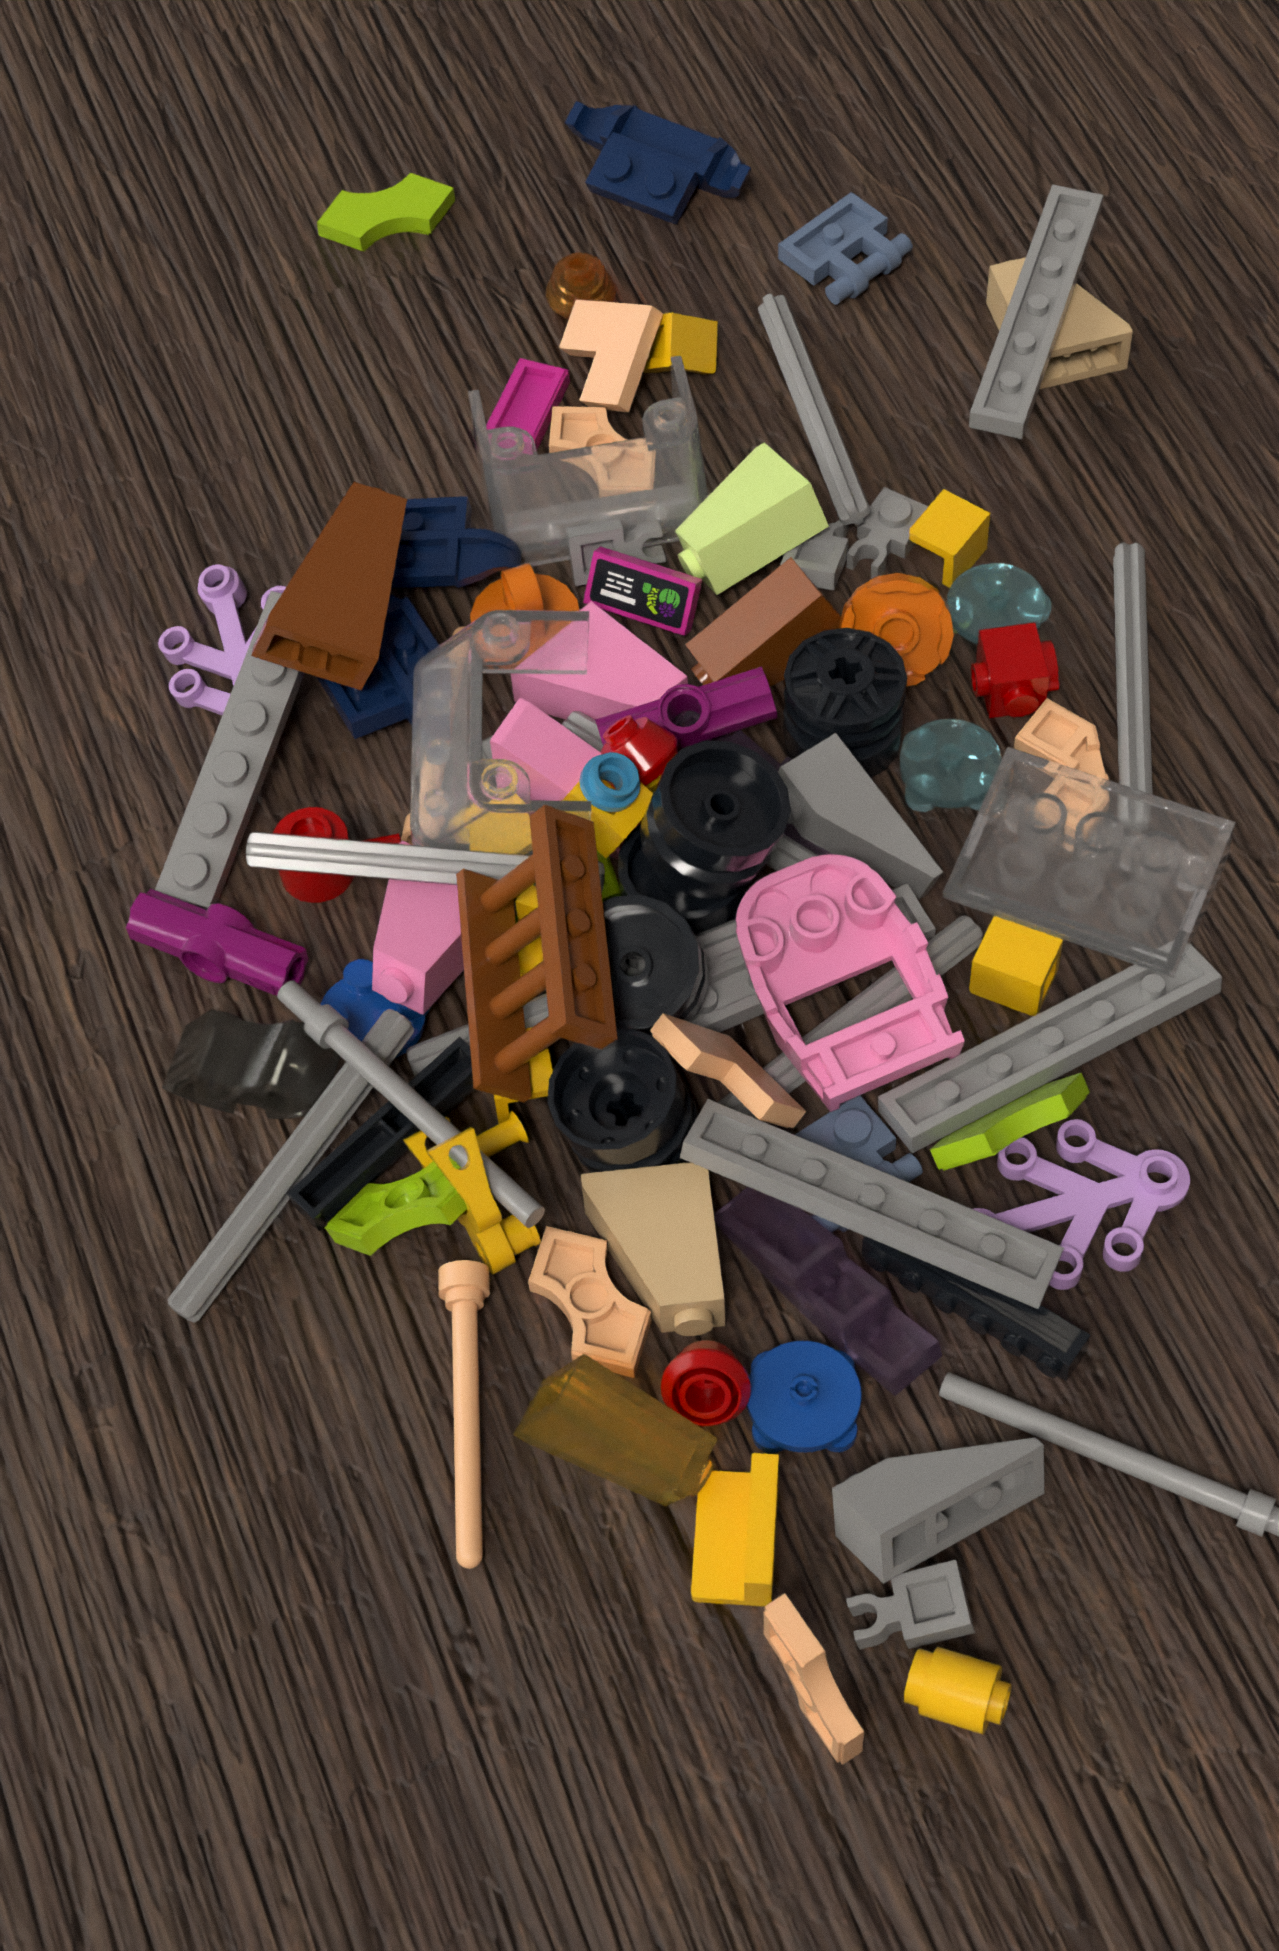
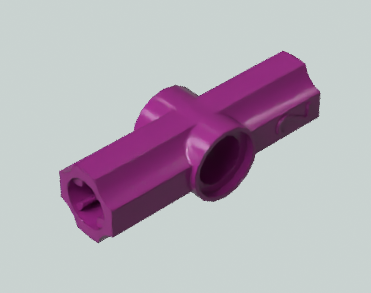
[595,667,778,751]
[126,889,309,996]

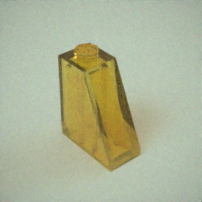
[513,1354,718,1506]

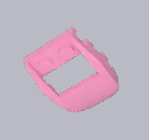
[736,854,965,1112]

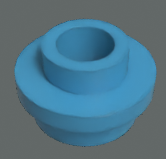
[580,752,640,812]

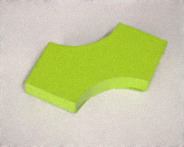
[317,173,455,251]
[930,1073,1090,1170]
[325,1157,467,1256]

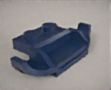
[565,101,751,225]
[308,496,522,588]
[317,594,457,754]

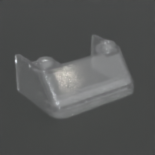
[468,355,708,566]
[410,610,591,855]

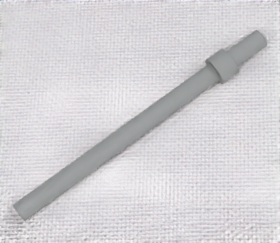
[277,981,545,1228]
[939,1372,1279,1537]

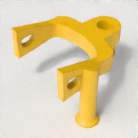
[403,1111,541,1275]

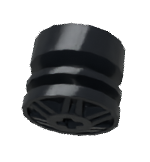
[783,628,907,778]
[547,1027,699,1173]

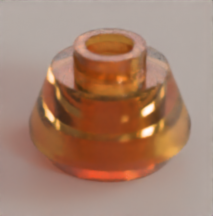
[546,252,616,319]

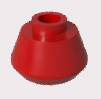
[601,715,678,789]
[661,1340,751,1426]

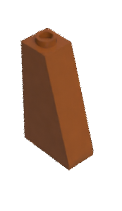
[251,482,407,690]

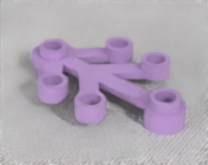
[158,564,286,715]
[973,1119,1190,1290]

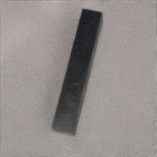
[287,1036,475,1231]
[862,1236,1091,1381]

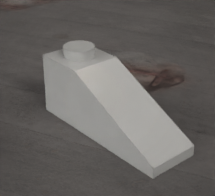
[778,733,943,900]
[832,1437,1045,1584]

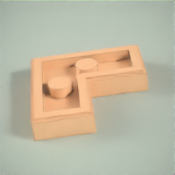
[559,299,663,412]
[650,1013,806,1128]

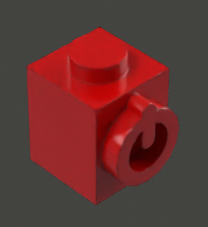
[970,622,1059,718]

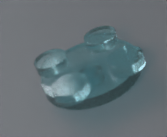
[946,563,1051,644]
[900,719,1001,812]

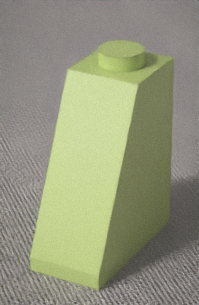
[675,442,829,595]

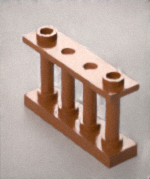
[456,804,617,1103]

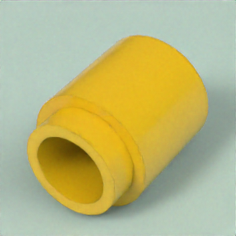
[904,1647,1012,1735]

